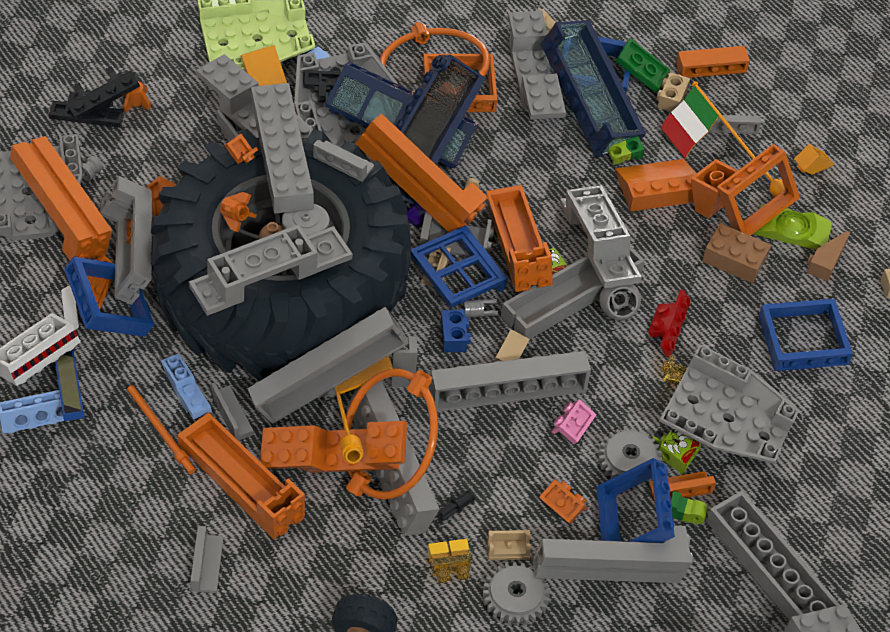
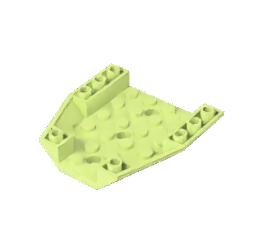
[197,0,315,71]

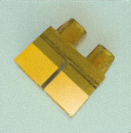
[427,539,471,583]

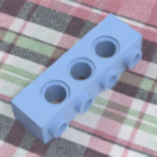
[0,390,64,434]

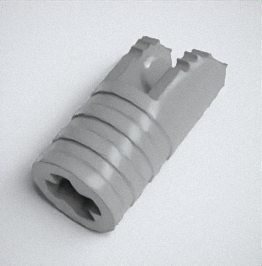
[462,299,498,317]

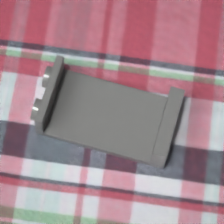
[420,211,494,257]

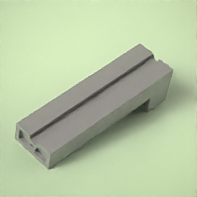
[100,176,152,305]
[533,526,693,583]

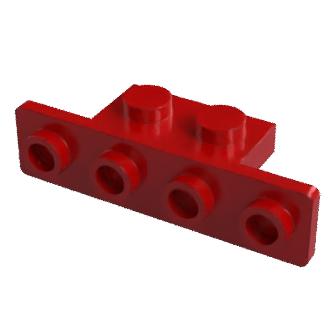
[648,290,691,358]

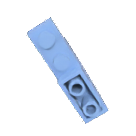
[161,353,212,419]

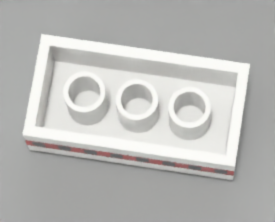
[0,313,80,386]

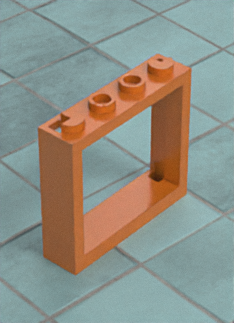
[423,54,497,112]
[717,144,800,236]

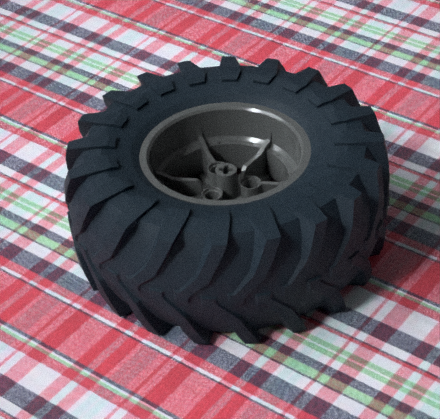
[150,129,411,380]

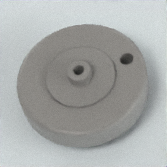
[282,203,330,236]

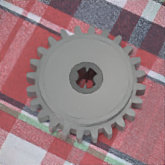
[598,428,662,485]
[483,562,550,626]

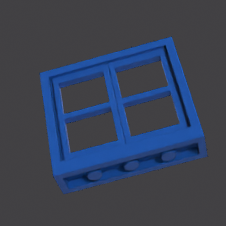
[411,226,508,308]

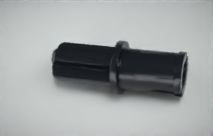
[437,490,475,521]

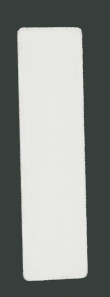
[61,285,79,330]

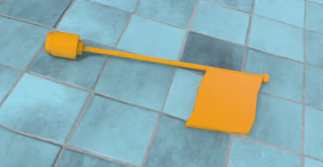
[334,356,393,464]

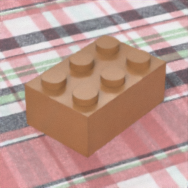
[702,223,771,284]

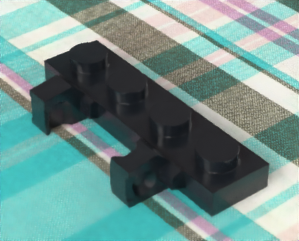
[67,66,140,121]
[304,70,376,104]
[49,92,125,128]

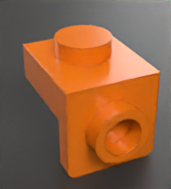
[224,134,258,164]

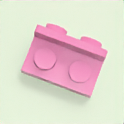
[551,399,597,444]

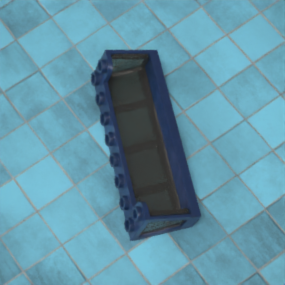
[388,55,486,205]

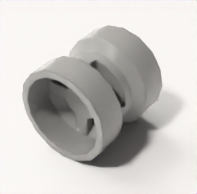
[81,155,103,181]

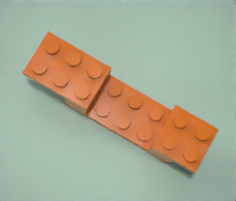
[260,421,408,473]

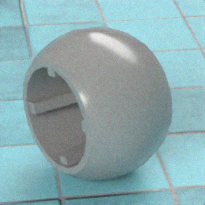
[599,284,641,321]

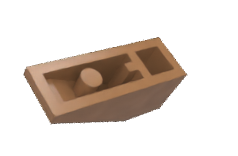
[807,231,850,281]

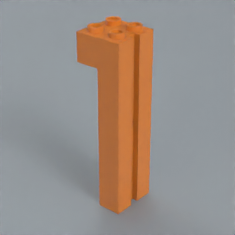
[355,114,488,233]
[10,136,112,261]
[486,185,553,292]
[177,412,305,539]

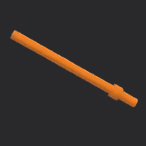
[127,385,196,474]

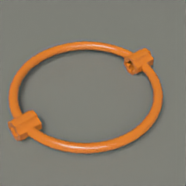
[380,22,490,106]
[343,369,438,500]

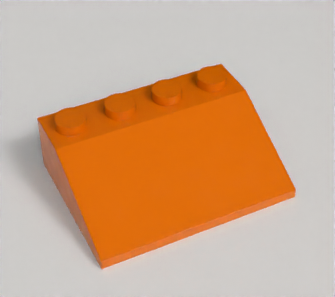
[615,159,697,212]

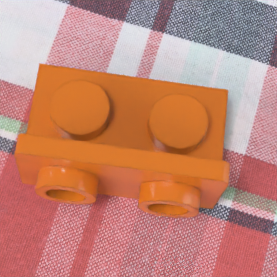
[539,479,588,525]

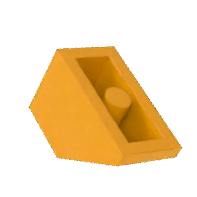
[794,144,834,175]

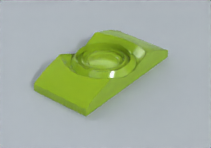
[754,204,832,250]

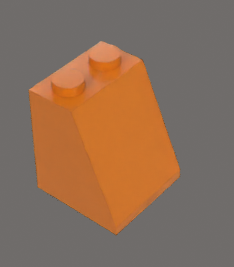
[691,159,738,219]

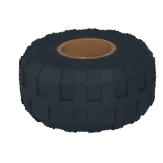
[332,593,398,632]

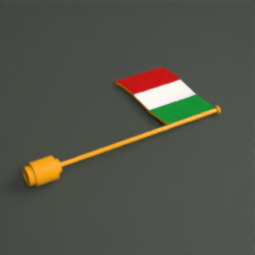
[661,81,789,198]

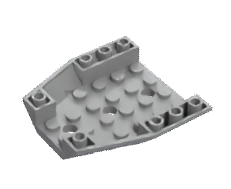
[294,42,413,149]
[0,134,83,241]
[659,344,799,464]

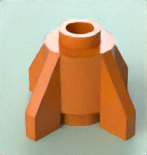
[123,81,151,113]
[220,192,257,232]

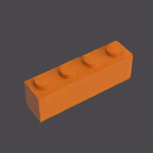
[676,46,750,78]

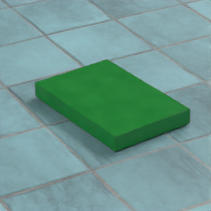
[616,38,670,93]

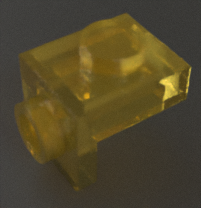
[661,355,688,385]

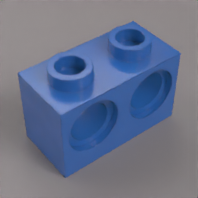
[440,309,471,353]

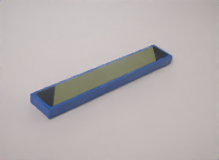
[55,349,85,421]

